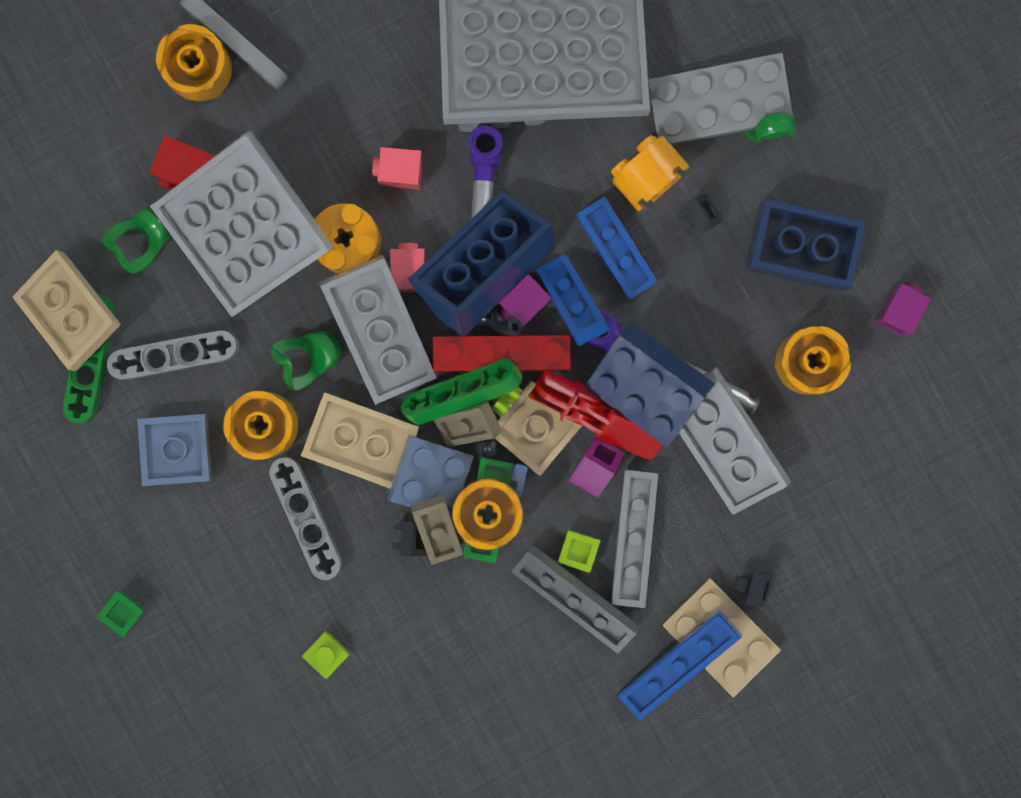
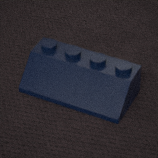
[408,190,555,337]

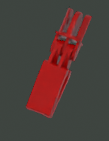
[529,369,663,461]

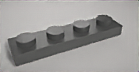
[511,544,640,653]

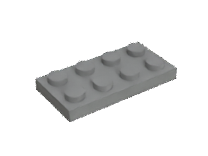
[648,53,793,145]
[319,255,437,405]
[679,367,791,515]

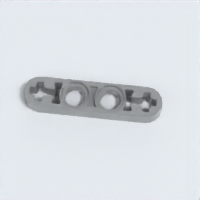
[179,0,288,91]
[107,331,239,380]
[269,457,342,580]

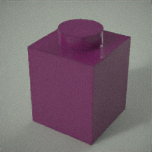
[499,274,552,328]
[874,282,932,337]
[569,437,625,498]

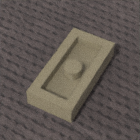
[434,401,502,447]
[410,495,463,565]

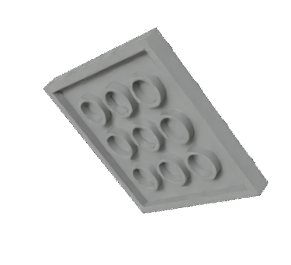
[150,131,334,317]

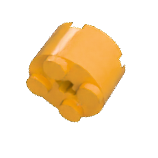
[156,24,232,101]
[611,135,690,212]
[315,204,381,274]
[774,326,851,395]
[224,391,298,460]
[453,478,522,550]

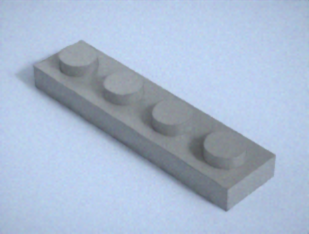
[611,470,658,608]

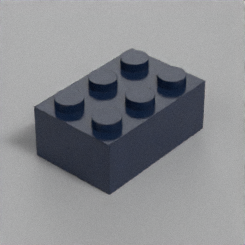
[744,199,866,292]
[585,323,715,448]

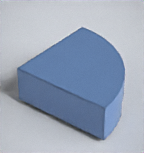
[510,463,528,498]

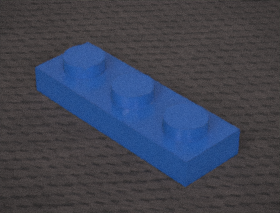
[576,197,658,301]
[536,254,609,346]

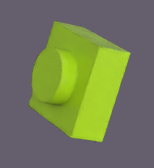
[558,530,600,573]
[302,630,350,679]

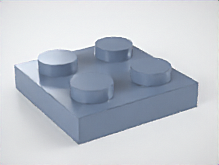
[137,414,212,486]
[387,435,473,520]

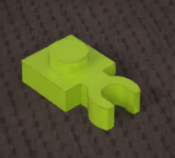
[491,387,523,417]

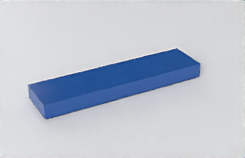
[617,609,742,721]

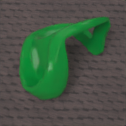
[744,112,796,143]
[102,207,171,274]
[270,331,342,391]

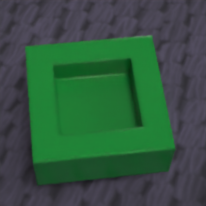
[96,589,147,638]

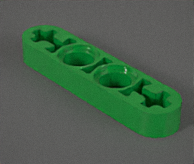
[63,294,116,423]
[401,359,522,425]

